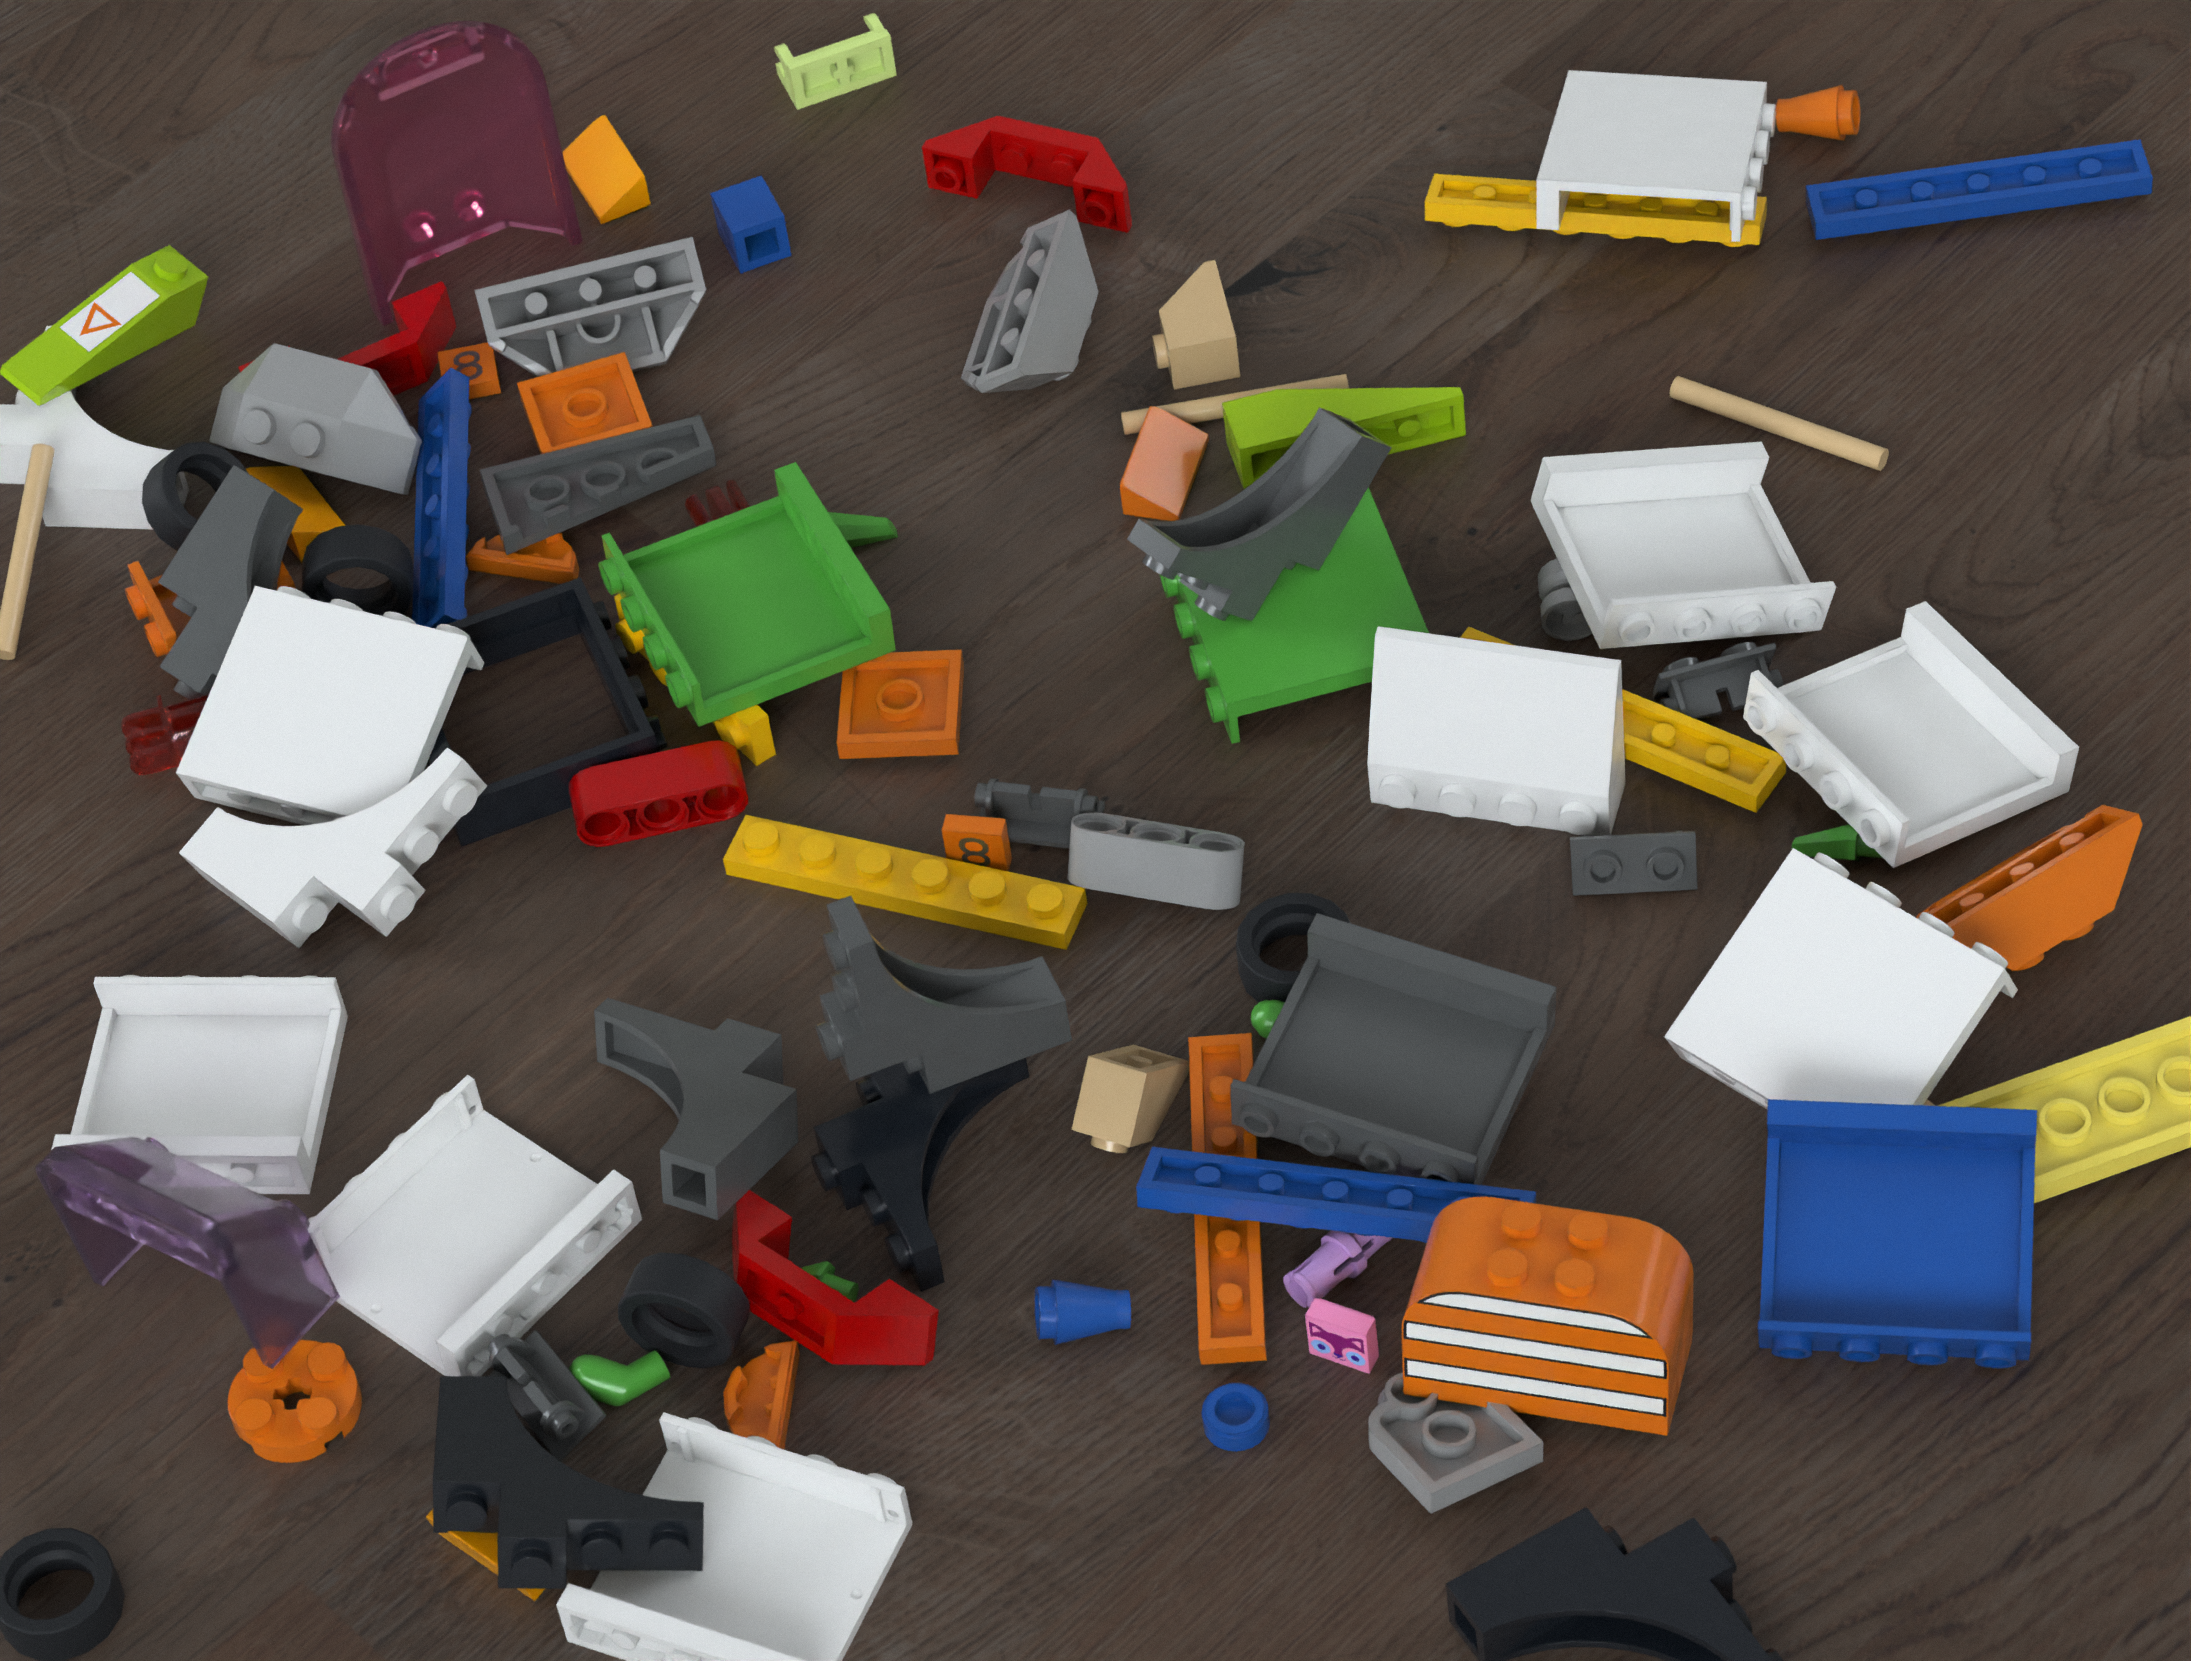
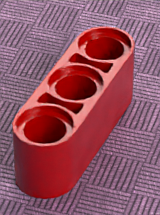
[568,740,748,847]

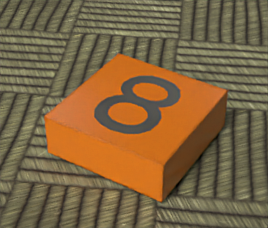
[438,342,502,400]
[942,814,1012,872]

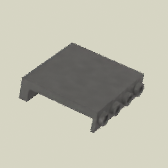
[1230,913,1556,1185]

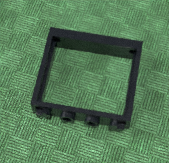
[426,577,668,847]

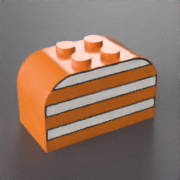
[1402,1197,1694,1436]

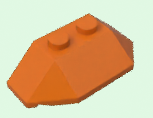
[1916,805,2143,971]

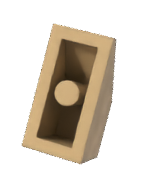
[1152,260,1240,390]
[1071,1045,1189,1153]

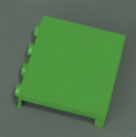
[598,462,896,727]
[1159,487,1429,744]

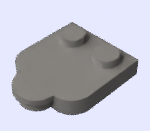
[1368,1372,1543,1514]

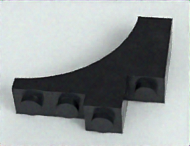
[811,1058,1029,1292]
[433,1376,704,1589]
[1446,1507,1783,1661]

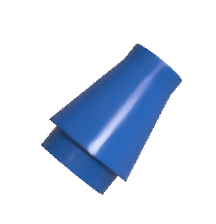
[1035,1279,1131,1345]

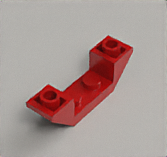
[922,116,1132,233]
[238,281,456,396]
[732,1190,939,1366]

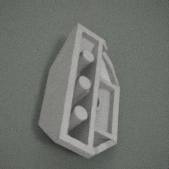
[961,209,1099,393]
[475,237,707,377]
[209,343,422,496]

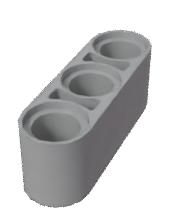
[1067,813,1245,910]

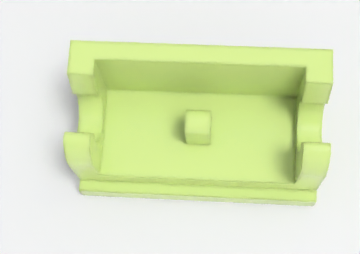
[774,13,897,110]

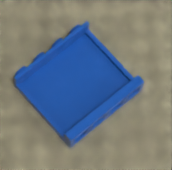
[1758,1099,2037,1368]

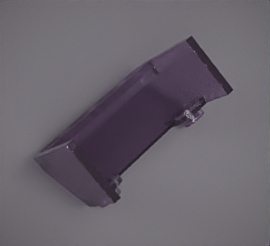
[35,1136,340,1369]

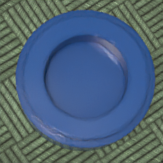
[1202,1383,1270,1451]

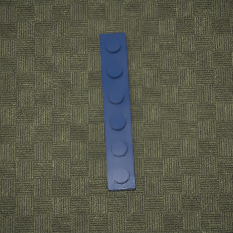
[1806,139,2153,240]
[412,368,472,628]
[1136,1147,1536,1243]

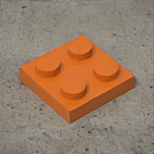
[517,352,653,455]
[836,649,964,759]

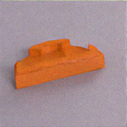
[465,532,579,584]
[723,1340,800,1449]

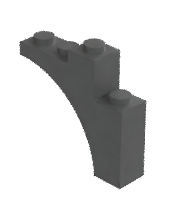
[1127,407,1392,621]
[158,465,303,708]
[816,896,1072,1094]
[594,998,799,1220]

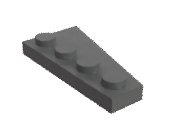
[480,415,717,555]

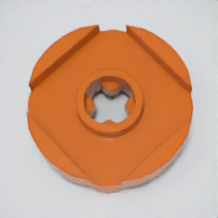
[228,1340,362,1463]

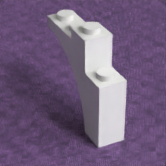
[0,326,189,530]
[179,748,487,948]

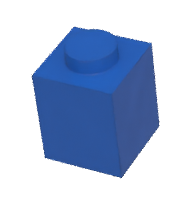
[710,175,792,274]

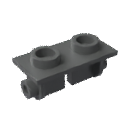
[1652,642,1784,720]
[975,778,1106,848]
[1570,830,1698,896]
[488,1330,607,1462]

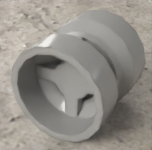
[1538,559,1592,641]

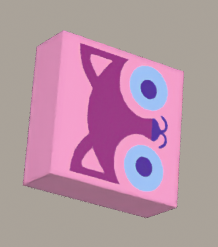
[1305,1298,1379,1374]

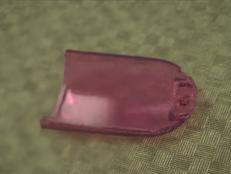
[331,21,583,326]

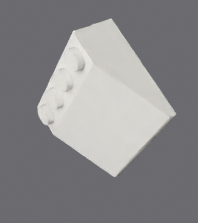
[1367,626,1626,836]

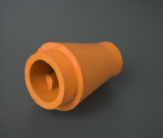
[1776,85,1860,141]

